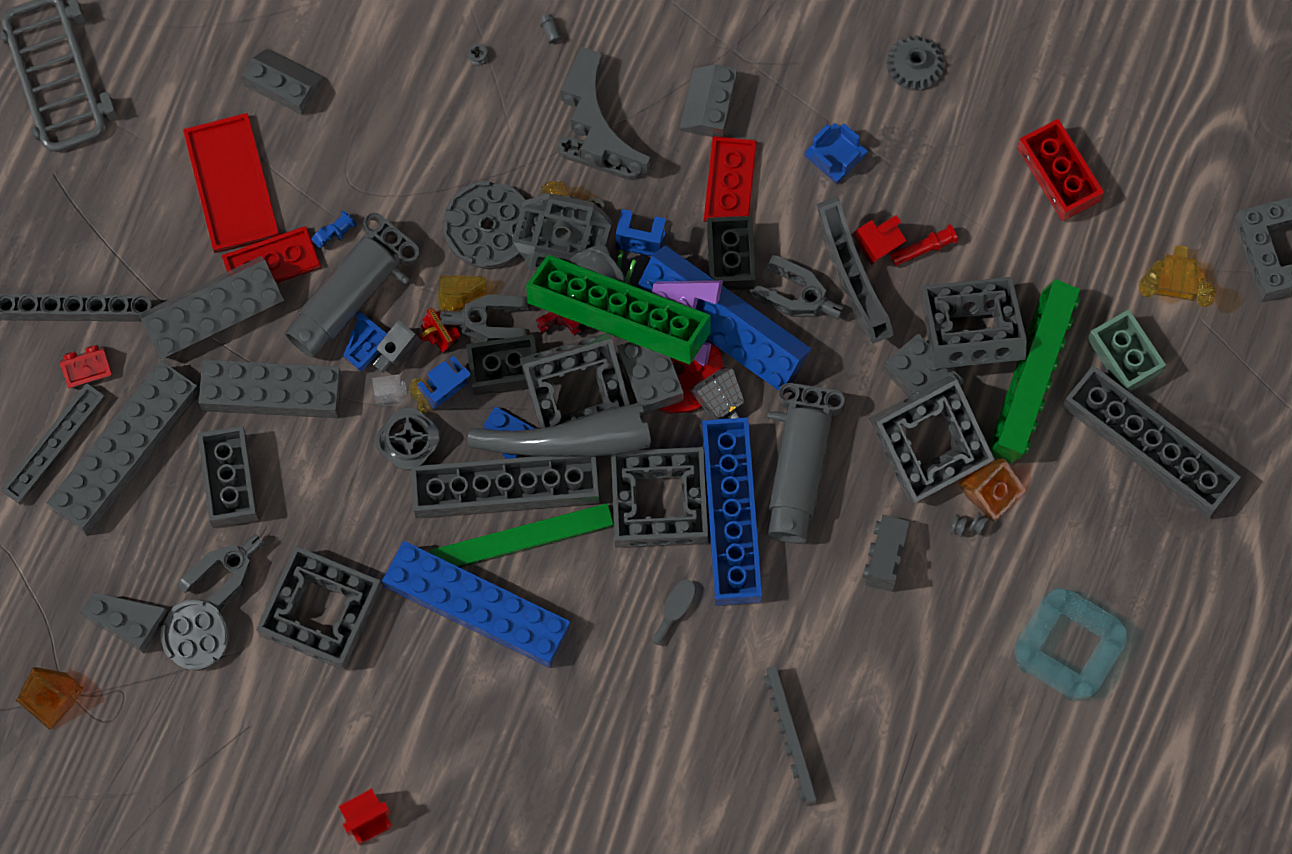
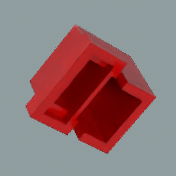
[852,215,907,265]
[338,788,393,846]

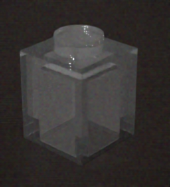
[372,374,407,406]

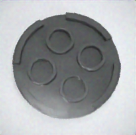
[161,600,229,670]

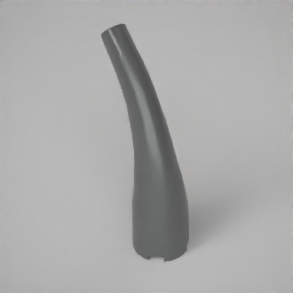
[467,402,651,456]

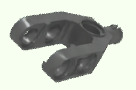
[751,255,845,320]
[440,295,530,342]
[178,533,265,611]

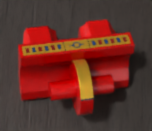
[419,308,460,353]

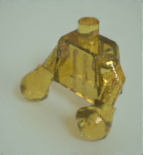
[1139,245,1216,307]

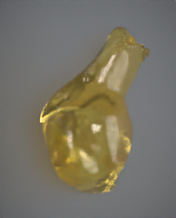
[409,378,430,414]

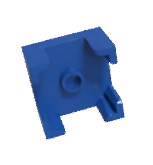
[616,209,666,257]

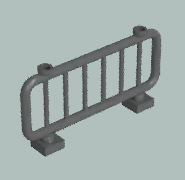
[0,0,119,152]

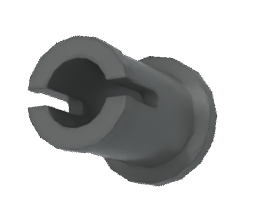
[539,14,562,44]

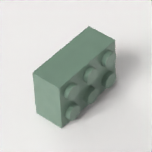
[1087,309,1166,392]

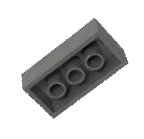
[197,426,259,528]

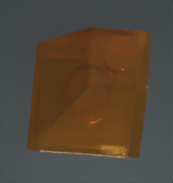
[958,458,1026,522]
[16,667,84,730]

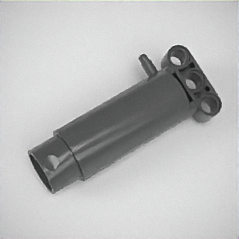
[284,212,419,358]
[767,383,845,543]

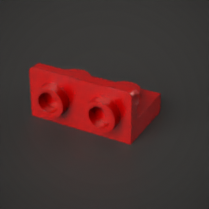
[59,345,112,388]

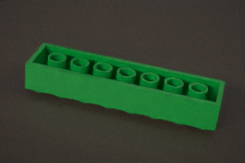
[526,255,711,364]
[988,279,1080,464]

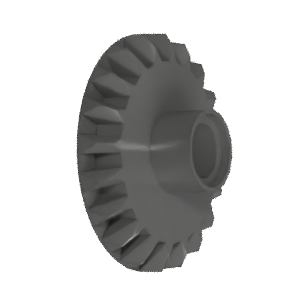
[887,35,944,90]

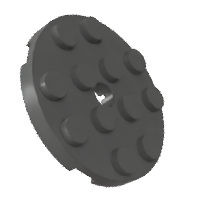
[443,181,525,268]

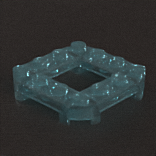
[1014,588,1127,701]

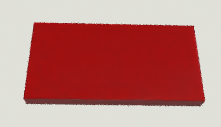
[704,136,757,222]
[221,226,321,284]

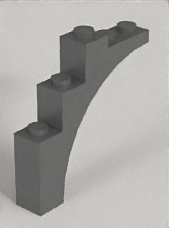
[561,47,650,175]
[816,196,894,344]

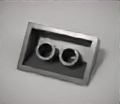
[242,48,324,115]
[679,64,737,137]

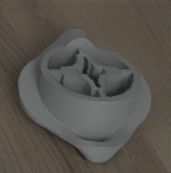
[569,244,625,283]
[376,408,440,470]

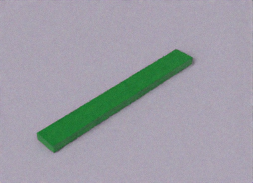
[429,503,614,567]

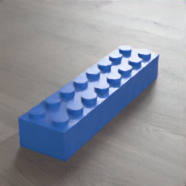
[636,245,811,391]
[702,417,762,606]
[382,540,570,668]

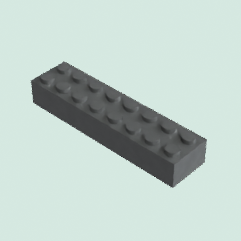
[46,360,200,536]
[1062,365,1241,518]
[411,456,599,518]

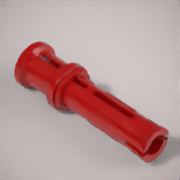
[890,224,958,267]

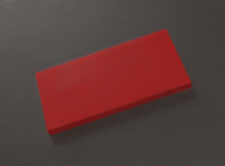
[183,113,279,253]

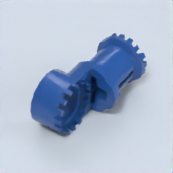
[311,210,357,248]

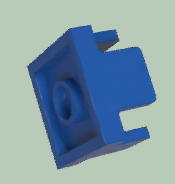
[804,122,867,184]
[417,356,471,410]

